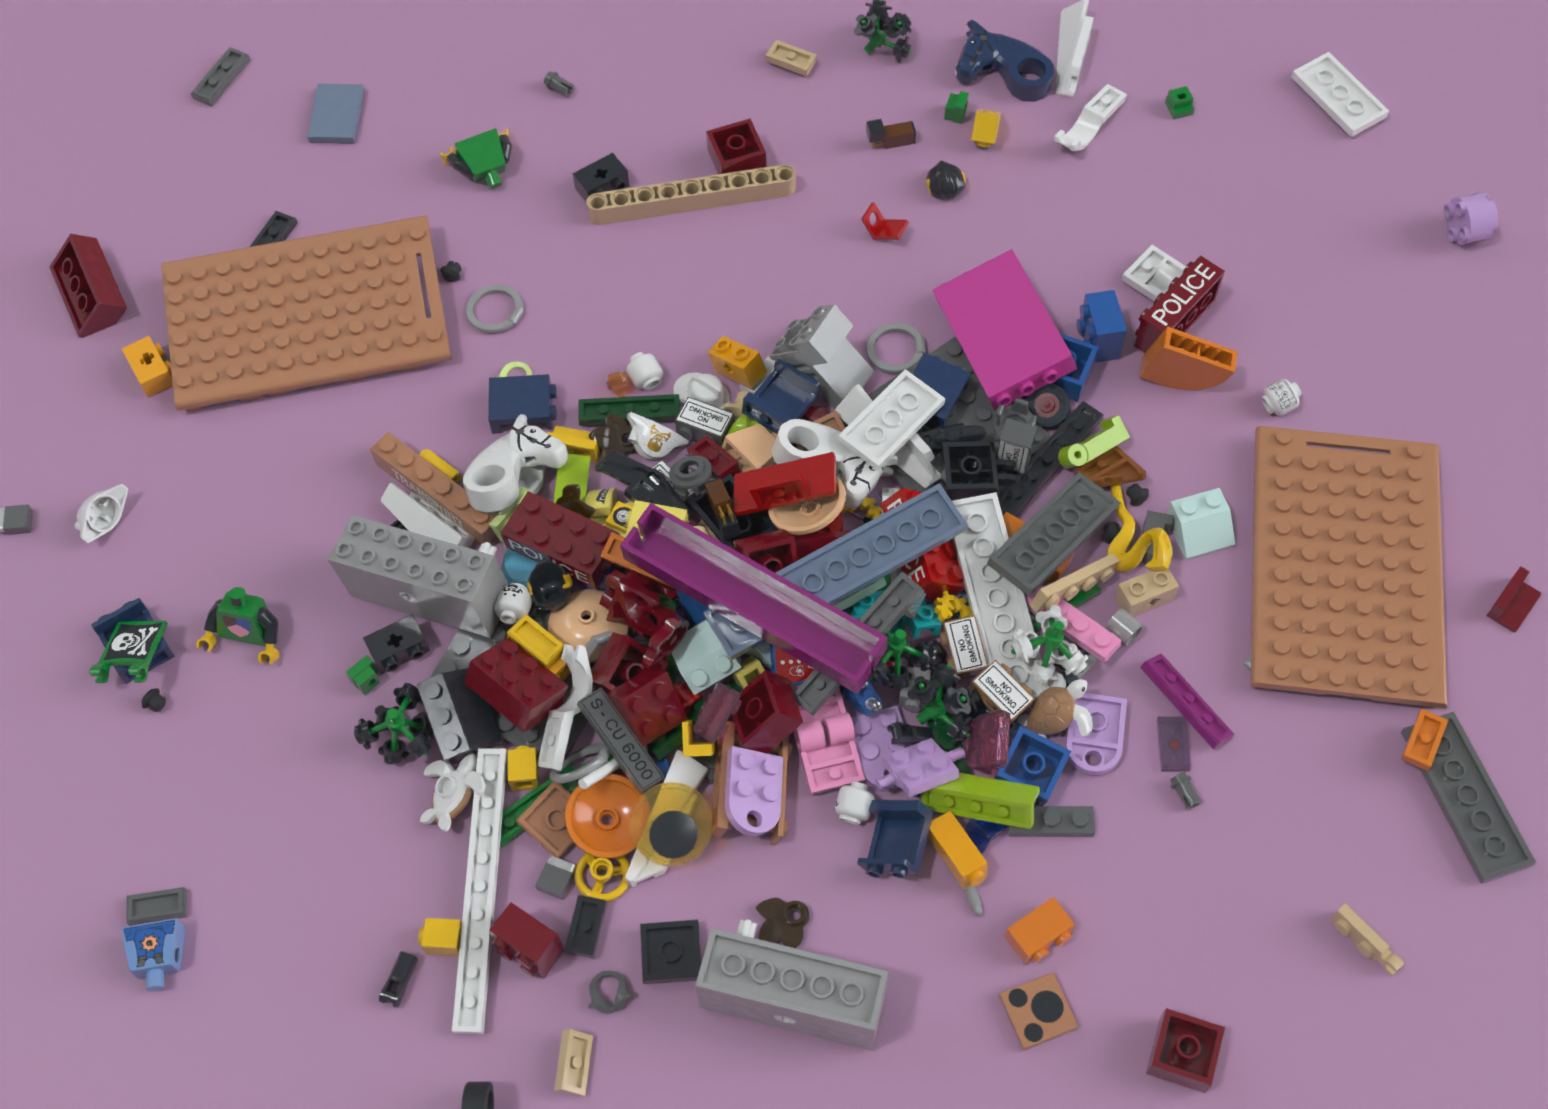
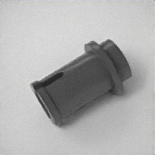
[544,71,574,97]
[1170,772,1203,810]

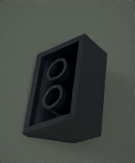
[688,473,778,549]
[417,668,504,764]

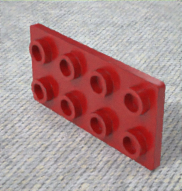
[733,452,836,516]

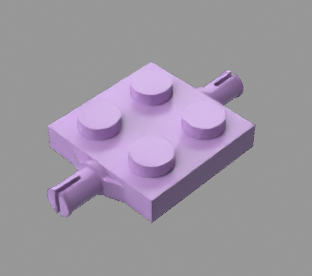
[875,738,965,797]

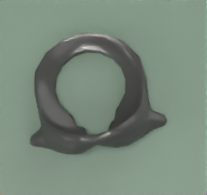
[588,970,633,1014]

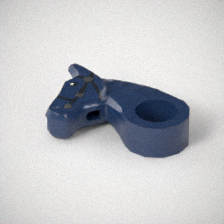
[955,20,1054,102]

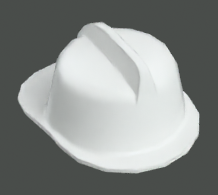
[674,372,730,409]

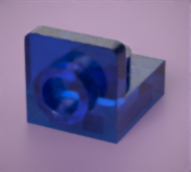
[964,818,1008,854]

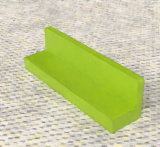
[553,454,590,503]
[921,773,1040,829]

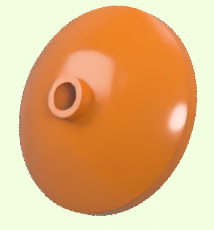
[565,774,650,859]

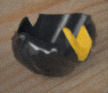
[925,160,965,200]
[527,558,573,612]

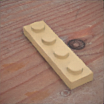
[1030,553,1119,613]

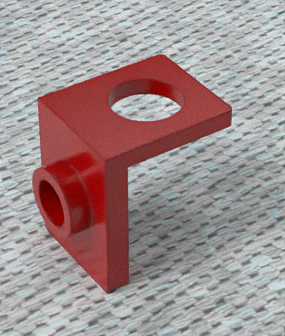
[861,202,909,240]

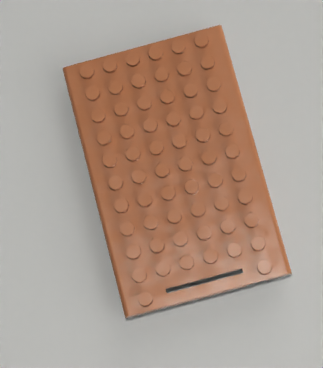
[161,215,452,412]
[1250,426,1447,709]

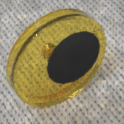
[629,782,713,867]

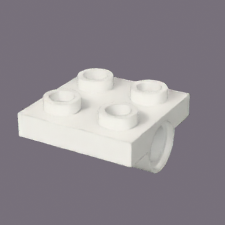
[1122,245,1186,301]

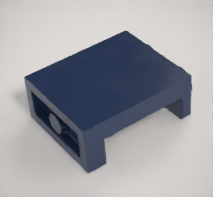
[913,353,971,428]
[742,358,820,434]
[488,374,557,434]
[91,598,175,684]
[857,800,933,879]

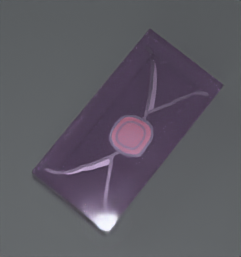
[1157,716,1191,772]

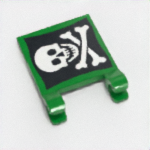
[89,620,168,683]

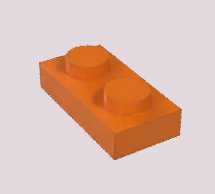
[1401,708,1448,771]

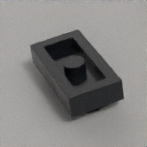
[564,895,607,959]

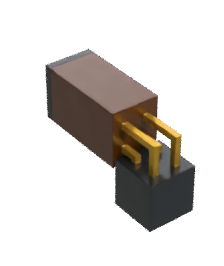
[866,119,916,149]
[704,478,741,540]

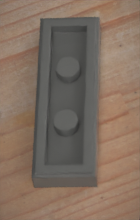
[191,47,250,107]

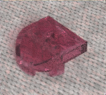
[692,682,742,743]
[967,710,1010,775]

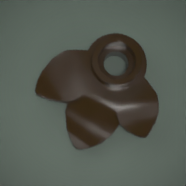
[589,415,635,461]
[556,484,595,519]
[756,898,809,948]

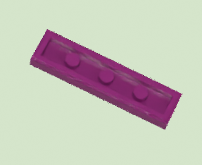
[1140,654,1235,749]

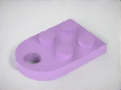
[1065,693,1127,775]
[851,706,911,792]
[725,746,783,836]

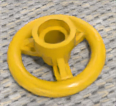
[575,853,630,902]

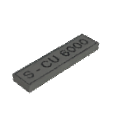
[577,688,665,795]

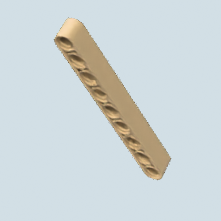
[586,165,796,225]

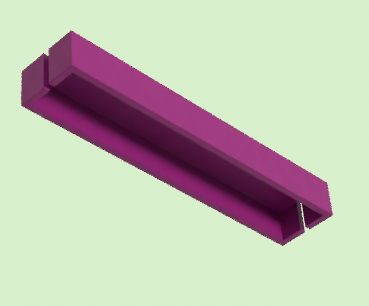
[620,503,887,694]

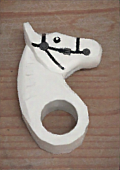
[463,414,568,512]
[771,419,898,508]

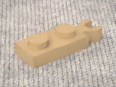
[1331,903,1405,976]

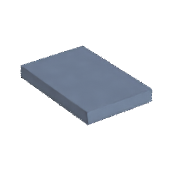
[307,83,365,143]

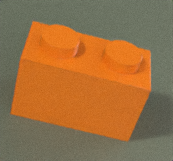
[1004,896,1075,965]

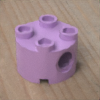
[1443,192,1499,245]

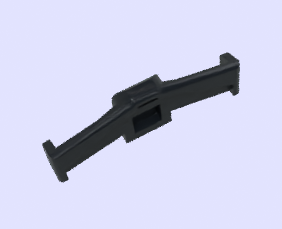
[595,449,691,518]

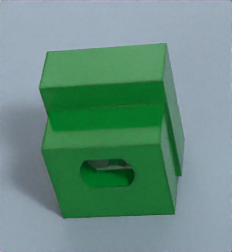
[1165,86,1194,120]
[944,91,969,124]
[346,655,380,695]

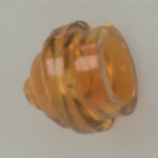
[606,372,632,397]

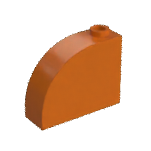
[1139,326,1238,390]

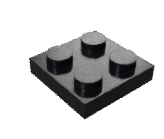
[640,920,701,984]

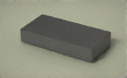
[127,887,187,926]

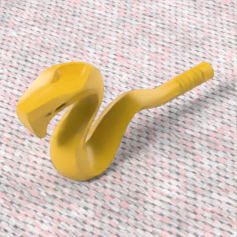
[1107,484,1173,573]

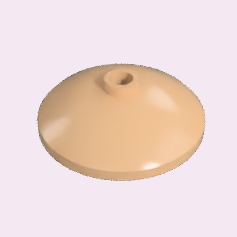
[768,476,846,535]
[548,589,629,664]

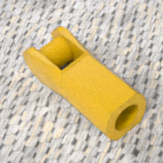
[419,449,462,484]

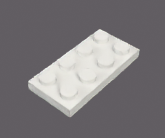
[1291,52,1389,137]
[838,369,945,471]

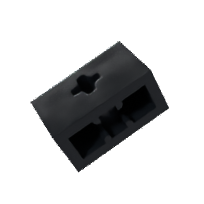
[572,152,630,202]
[363,614,430,674]

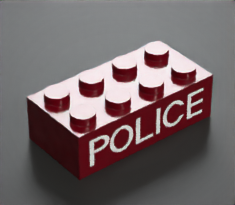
[1134,255,1225,353]
[500,491,620,590]

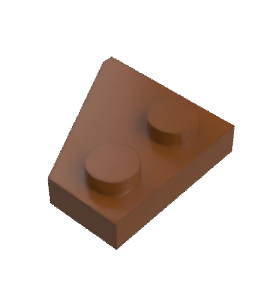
[1074,445,1146,487]

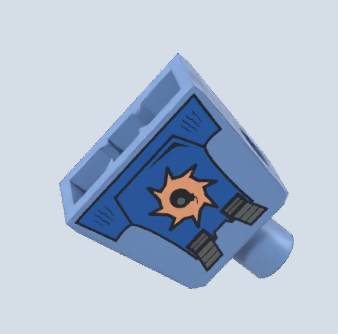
[121,918,186,992]

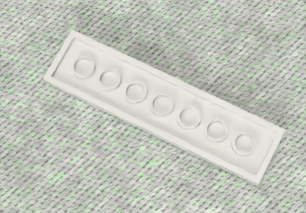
[952,492,1049,699]

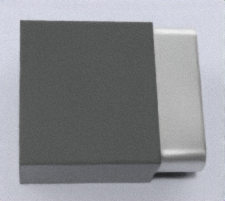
[0,504,33,535]
[535,855,576,900]

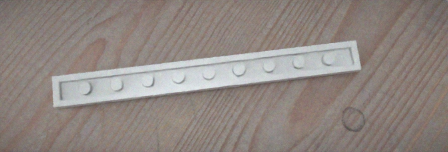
[452,749,507,1034]

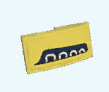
[585,487,618,517]

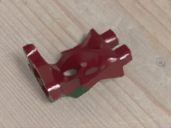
[599,570,689,669]

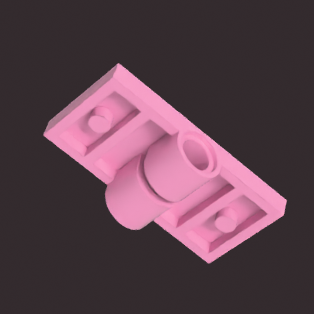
[791,683,865,795]

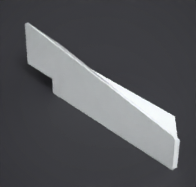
[1055,0,1094,98]
[835,384,941,488]
[381,483,475,549]
[625,750,708,888]

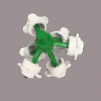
[1010,605,1088,683]

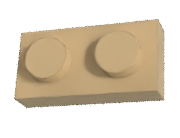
[766,40,817,77]
[554,1029,593,1097]

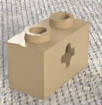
[1114,568,1179,617]

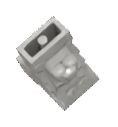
[769,304,874,409]

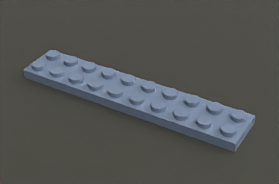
[703,483,968,661]

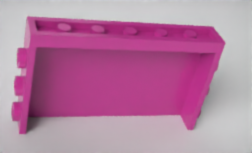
[932,249,1077,411]

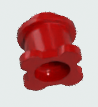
[673,681,703,714]

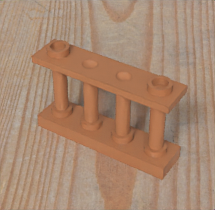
[710,720,792,845]

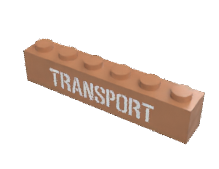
[370,432,498,545]

